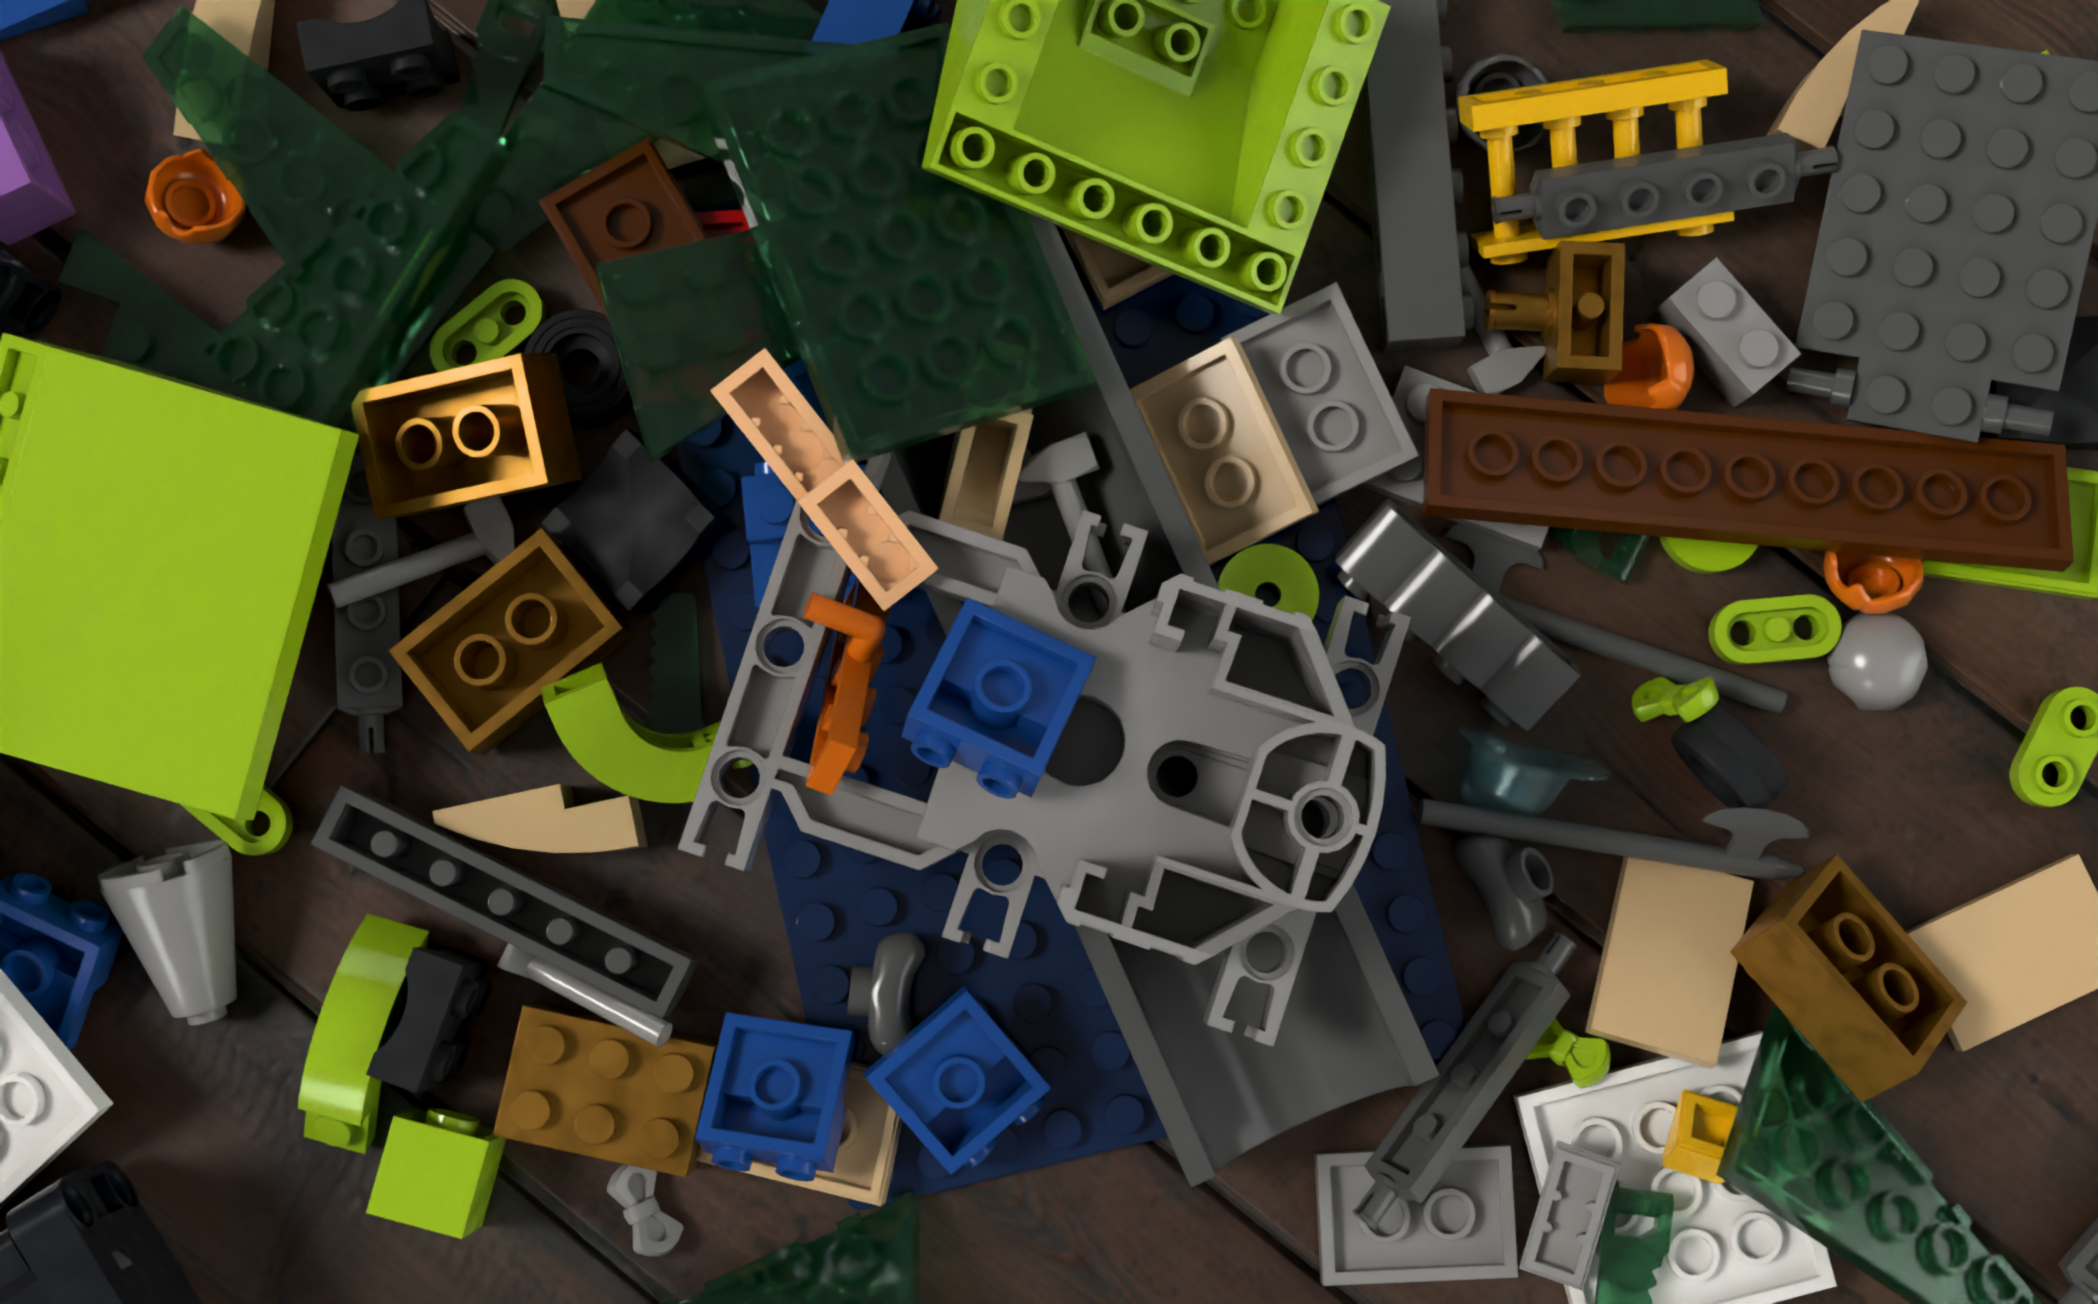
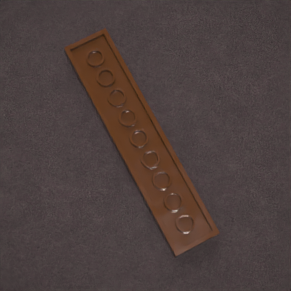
[1423,388,2074,572]

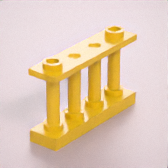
[1458,59,1734,265]

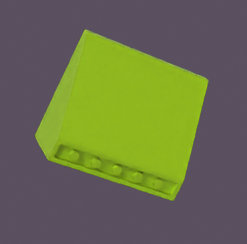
[921,0,1391,314]
[0,332,359,820]

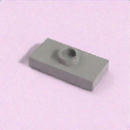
[1519,1140,1622,1291]

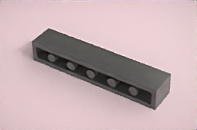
[1360,0,1474,354]
[311,785,701,1019]

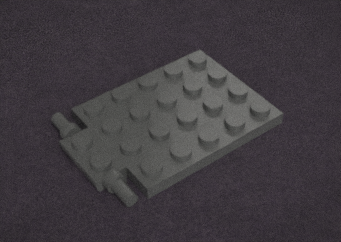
[1786,29,2098,444]

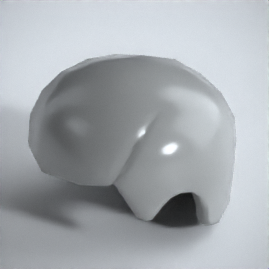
[1827,612,1928,712]

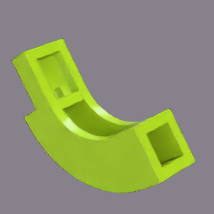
[541,662,754,803]
[297,913,429,1154]

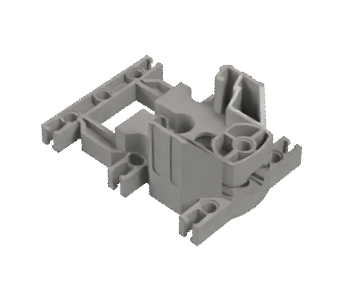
[678,425,1411,1047]

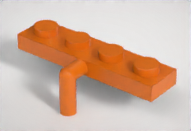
[803,577,891,796]

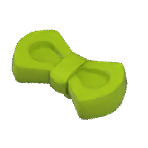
[1632,676,1719,722]
[1526,1018,1611,1088]

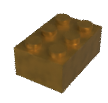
[349,353,583,520]
[388,528,634,755]
[1730,854,1968,1103]
[493,1002,719,1177]

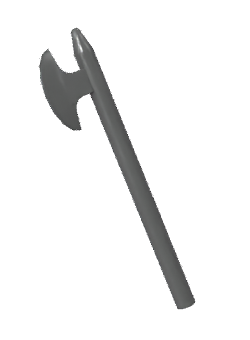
[1442,523,1788,715]
[1418,799,1809,880]

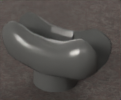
[1453,833,1554,950]
[847,932,925,1055]

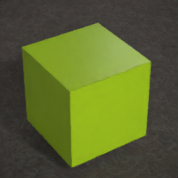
[366,1108,507,1239]

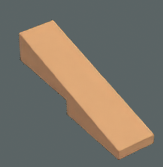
[710,348,939,611]

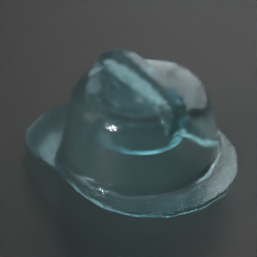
[1459,726,1610,816]

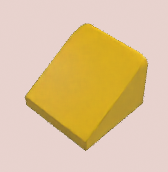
[1662,1089,1746,1184]

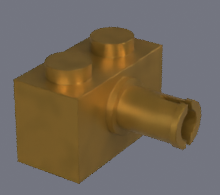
[1484,240,1625,384]

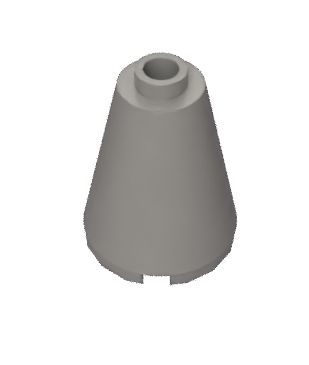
[97,839,237,1026]

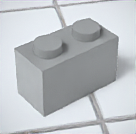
[1651,257,1801,408]

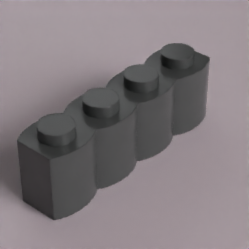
[1335,498,1581,731]

